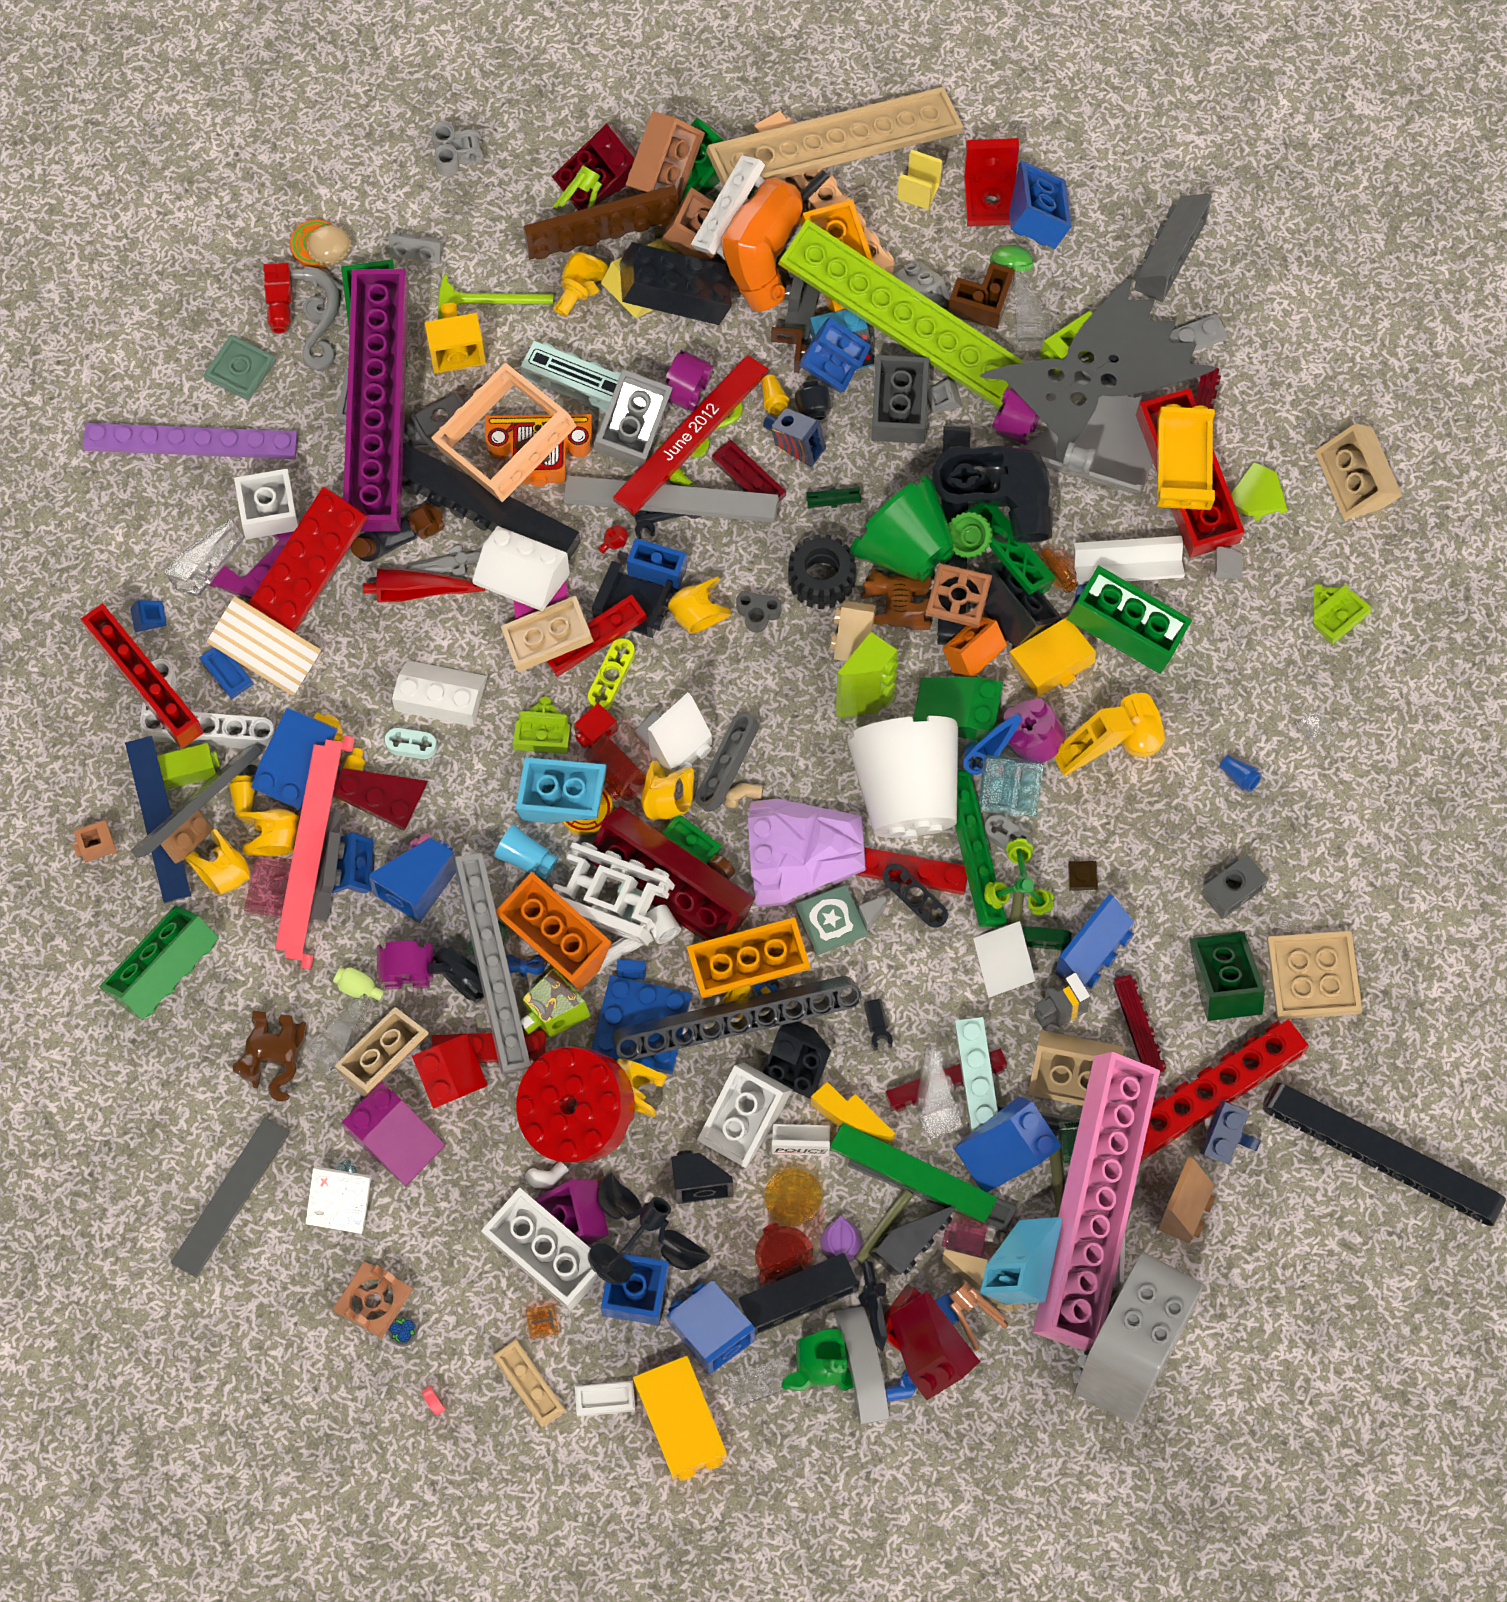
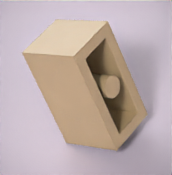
[830,600,876,661]

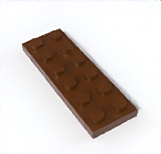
[524,185,678,260]

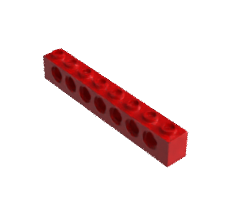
[1140,1019,1309,1163]

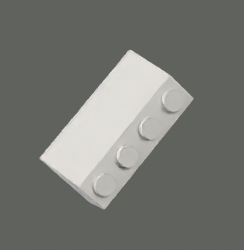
[481,1187,598,1312]

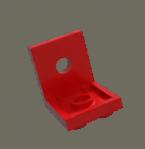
[963,138,1019,227]

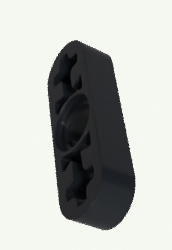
[882,864,948,928]

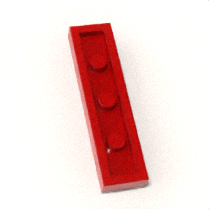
[546,595,648,677]
[856,847,967,895]
[432,1031,546,1063]

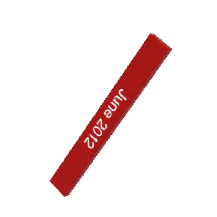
[613,355,768,515]

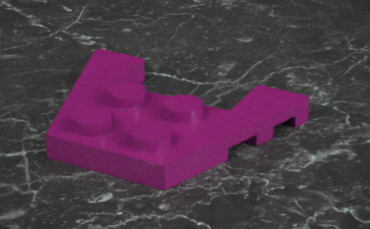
[206,531,294,599]

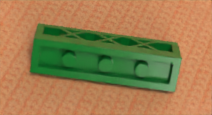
[965,504,1056,595]

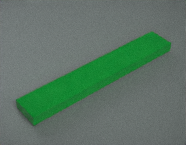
[955,770,1007,927]
[830,1123,998,1225]

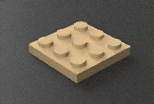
[1267,931,1362,1020]

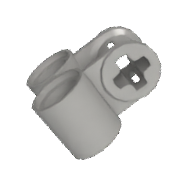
[431,122,484,177]

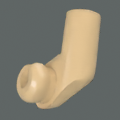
[724,783,763,808]

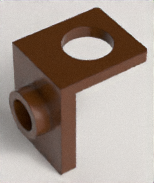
[771,327,807,373]

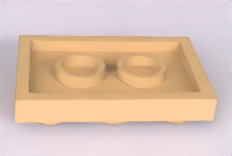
[501,596,594,673]

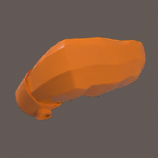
[720,177,803,312]

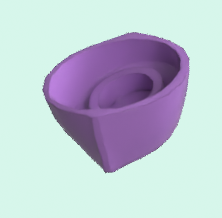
[820,1216,863,1262]

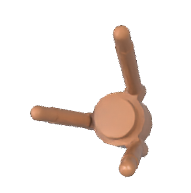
[949,1281,1008,1350]

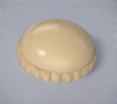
[307,225,351,266]

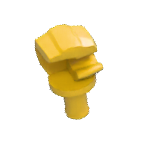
[553,252,608,318]

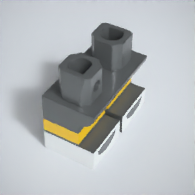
[1034,973,1090,1028]

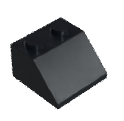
[671,1150,734,1204]

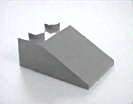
[594,369,673,467]

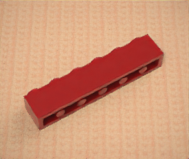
[80,603,204,749]

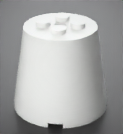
[847,716,958,840]

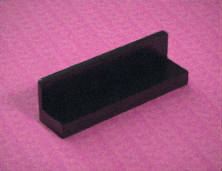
[739,1253,858,1335]

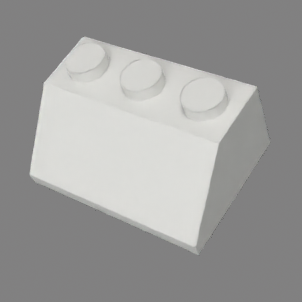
[472,526,570,611]
[392,660,487,727]

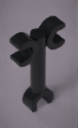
[630,510,701,539]

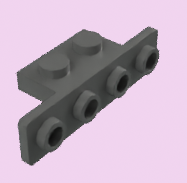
[783,272,819,341]
[310,811,345,921]

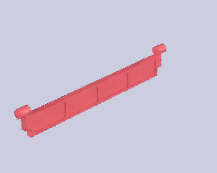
[275,736,355,970]

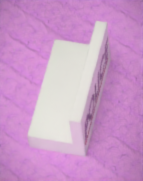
[772,1124,830,1156]

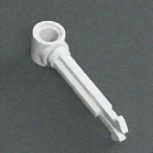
[563,905,681,988]

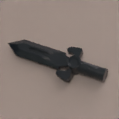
[858,1261,887,1351]

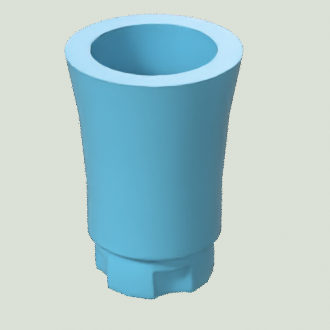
[494,824,559,880]

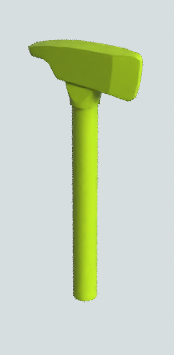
[438,274,554,319]

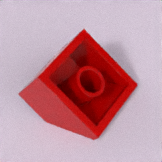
[412,1033,488,1109]

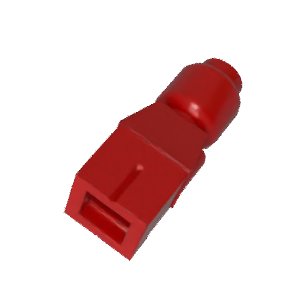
[264,263,292,334]

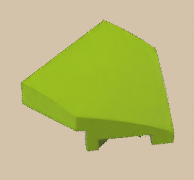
[1231,462,1288,521]
[1313,584,1372,645]
[513,695,571,754]

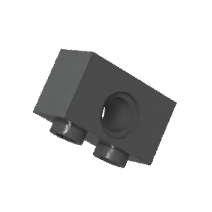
[1201,854,1268,920]

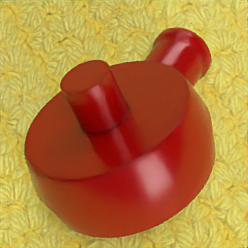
[598,525,628,554]

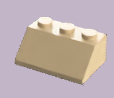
[1315,424,1402,520]
[334,1007,429,1098]
[1028,1030,1124,1106]

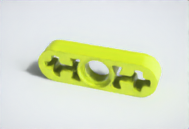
[588,638,635,710]

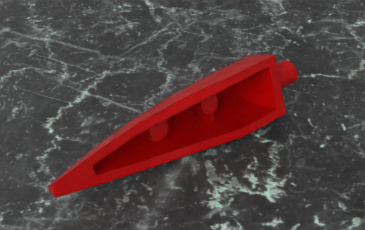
[363,568,485,602]

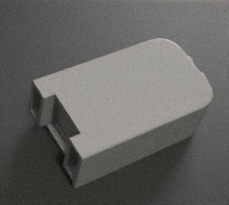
[1072,1252,1204,1425]

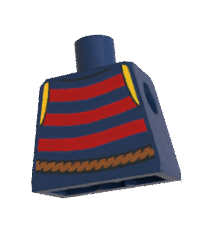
[763,408,826,468]

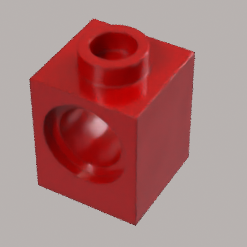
[574,703,618,751]

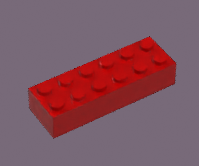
[1136,388,1245,558]

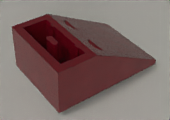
[552,123,637,211]

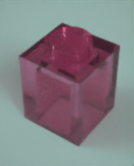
[942,1222,987,1258]

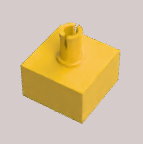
[425,303,486,374]

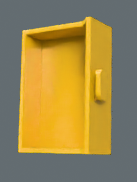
[1009,617,1096,698]

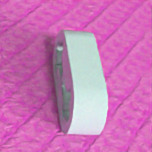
[385,728,437,759]

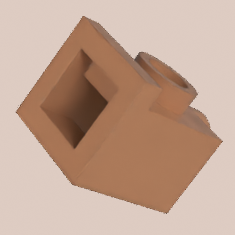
[72,820,118,863]

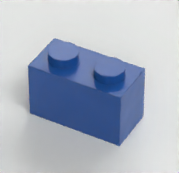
[627,538,687,590]

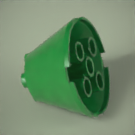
[850,476,954,582]

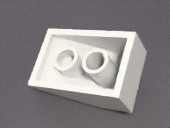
[648,692,712,776]
[697,1063,792,1168]

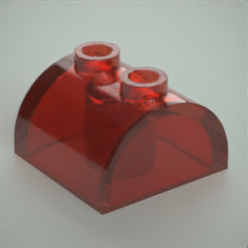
[586,734,646,801]
[755,1223,813,1284]

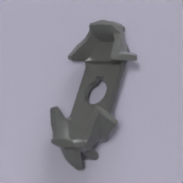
[403,392,473,449]

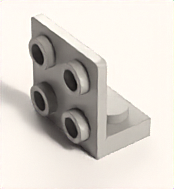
[892,260,950,309]

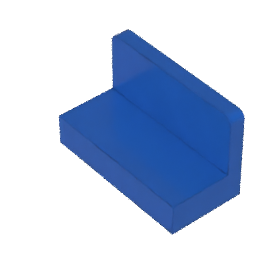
[332,832,373,893]

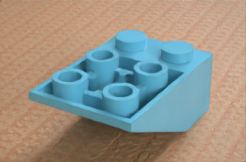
[980,1217,1063,1305]

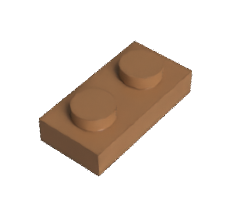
[161,810,213,864]

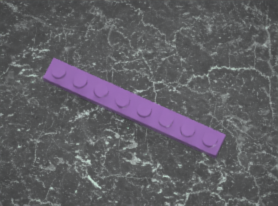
[83,423,298,459]

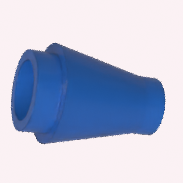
[1220,755,1262,792]

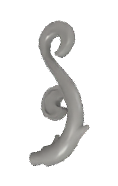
[291,266,344,370]

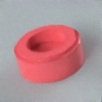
[421,1385,446,1416]

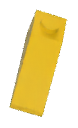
[1054,707,1135,776]

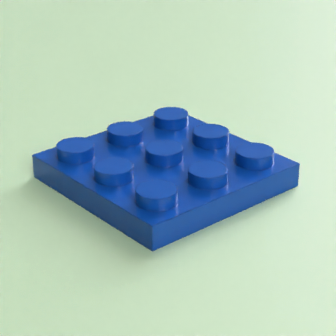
[591,975,692,1075]

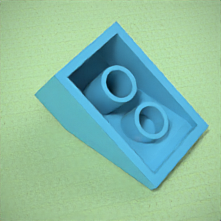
[516,757,607,823]

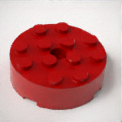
[516,1047,635,1163]

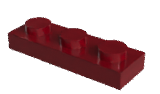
[712,440,786,503]

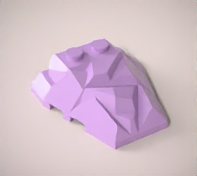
[748,799,866,907]

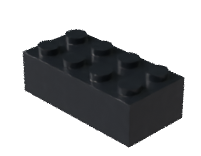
[620,242,732,325]

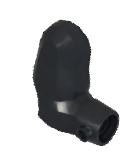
[932,446,1053,543]

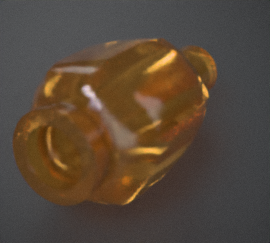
[1041,548,1078,593]

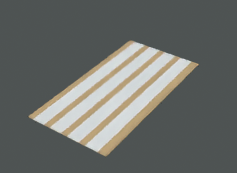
[206,596,322,695]

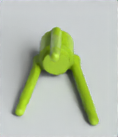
[553,165,602,209]

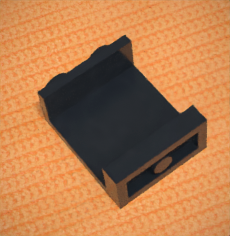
[592,561,675,638]

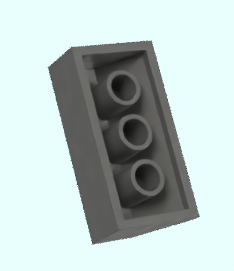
[1133,193,1212,303]

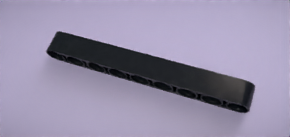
[937,426,970,645]
[612,976,862,1060]
[1263,1083,1506,1226]

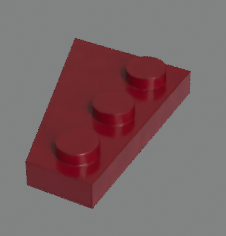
[333,768,428,831]

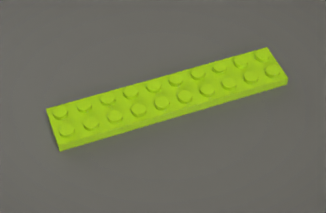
[778,219,1024,409]

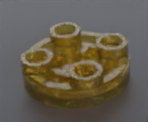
[765,1168,822,1226]

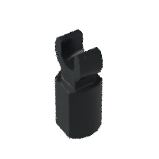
[863,999,893,1051]

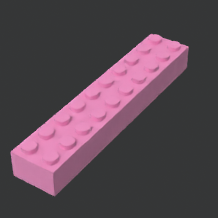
[1032,1052,1160,1350]

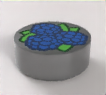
[388,1316,418,1347]

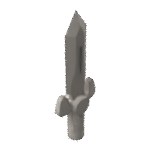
[405,545,481,576]

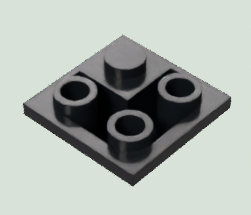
[763,1021,832,1099]

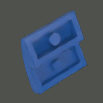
[798,318,872,393]

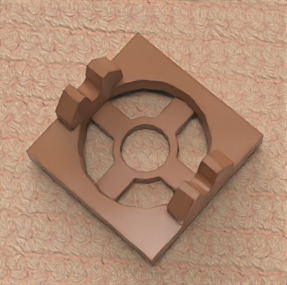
[926,563,992,628]
[333,1261,413,1339]

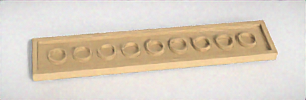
[706,87,964,187]

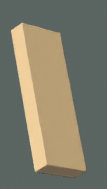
[492,1340,566,1428]

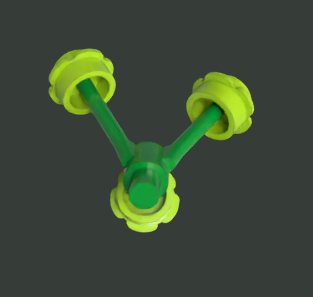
[984,838,1054,916]

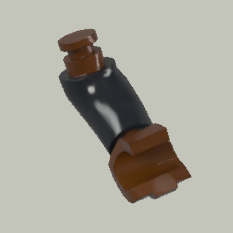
[351,503,445,562]

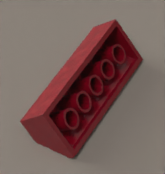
[587,806,755,941]

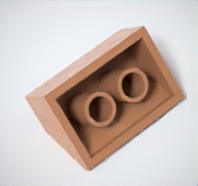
[626,111,705,206]

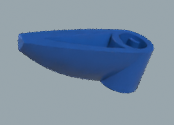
[963,713,1023,775]

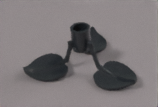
[588,1173,711,1284]

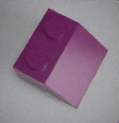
[534,1179,609,1245]

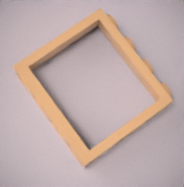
[431,363,576,502]

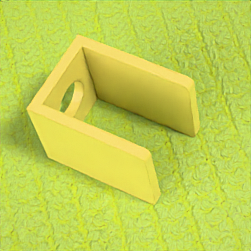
[897,150,942,210]

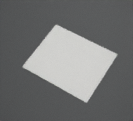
[973,921,1035,998]

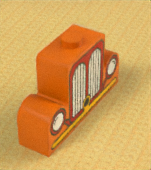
[485,414,593,487]

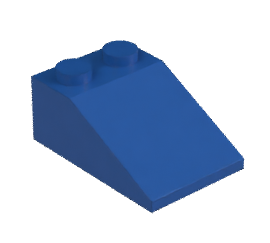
[1009,160,1072,249]
[251,707,338,810]
[953,1096,1062,1192]

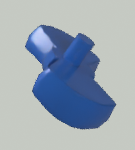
[506,955,545,977]

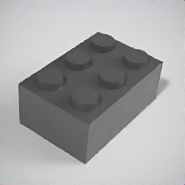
[871,355,929,444]

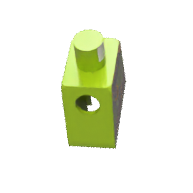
[520,968,591,1037]

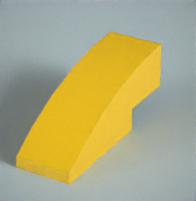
[811,1082,895,1145]

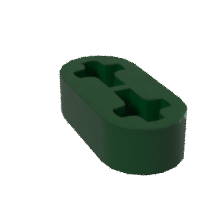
[1022,926,1073,950]

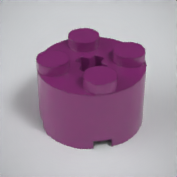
[665,349,714,411]
[992,387,1040,445]
[1004,698,1066,764]
[377,941,433,990]

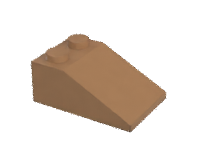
[1158,1156,1216,1244]

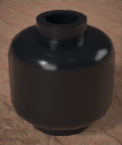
[795,381,831,420]

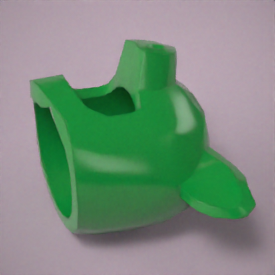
[781,1329,854,1391]

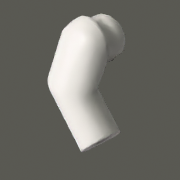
[525,1162,569,1189]

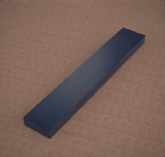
[125,736,192,904]

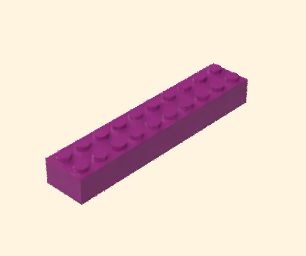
[343,269,409,531]

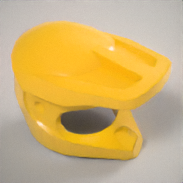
[668,576,732,634]
[1120,693,1165,757]
[641,760,694,820]
[238,808,300,856]
[185,828,250,895]
[616,1059,667,1118]

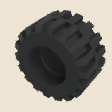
[788,534,856,609]

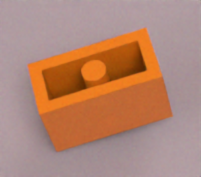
[942,617,1007,677]

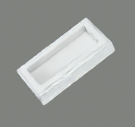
[575,1381,635,1417]

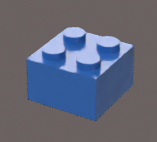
[601,1253,669,1326]

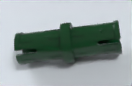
[806,486,861,509]

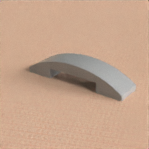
[834,1306,889,1425]

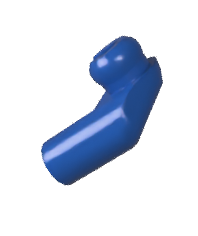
[885,1369,917,1402]

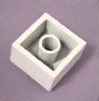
[234,469,298,540]

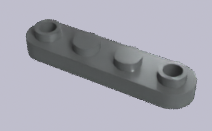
[695,713,759,812]

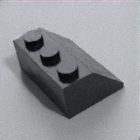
[967,559,1063,647]

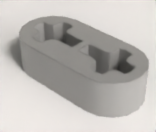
[984,815,1032,852]

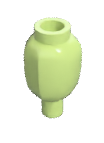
[333,967,385,1001]

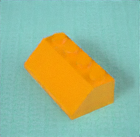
[800,199,873,313]
[686,917,811,999]

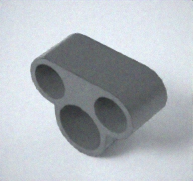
[736,592,781,633]

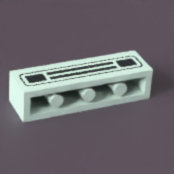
[520,341,621,412]

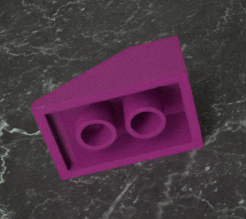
[341,1081,446,1187]

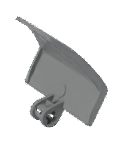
[1013,383,1157,497]

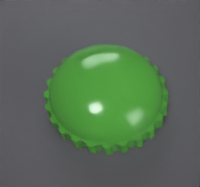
[990,245,1034,272]
[949,512,993,558]

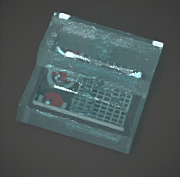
[978,755,1043,817]

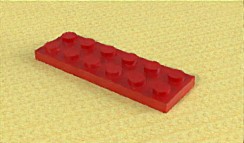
[248,486,369,633]

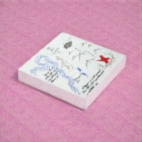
[306,1166,371,1234]

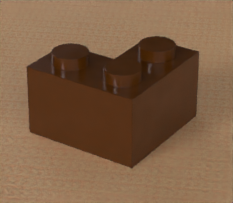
[948,262,1015,329]

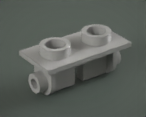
[389,231,444,264]

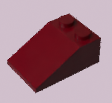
[889,1291,981,1400]

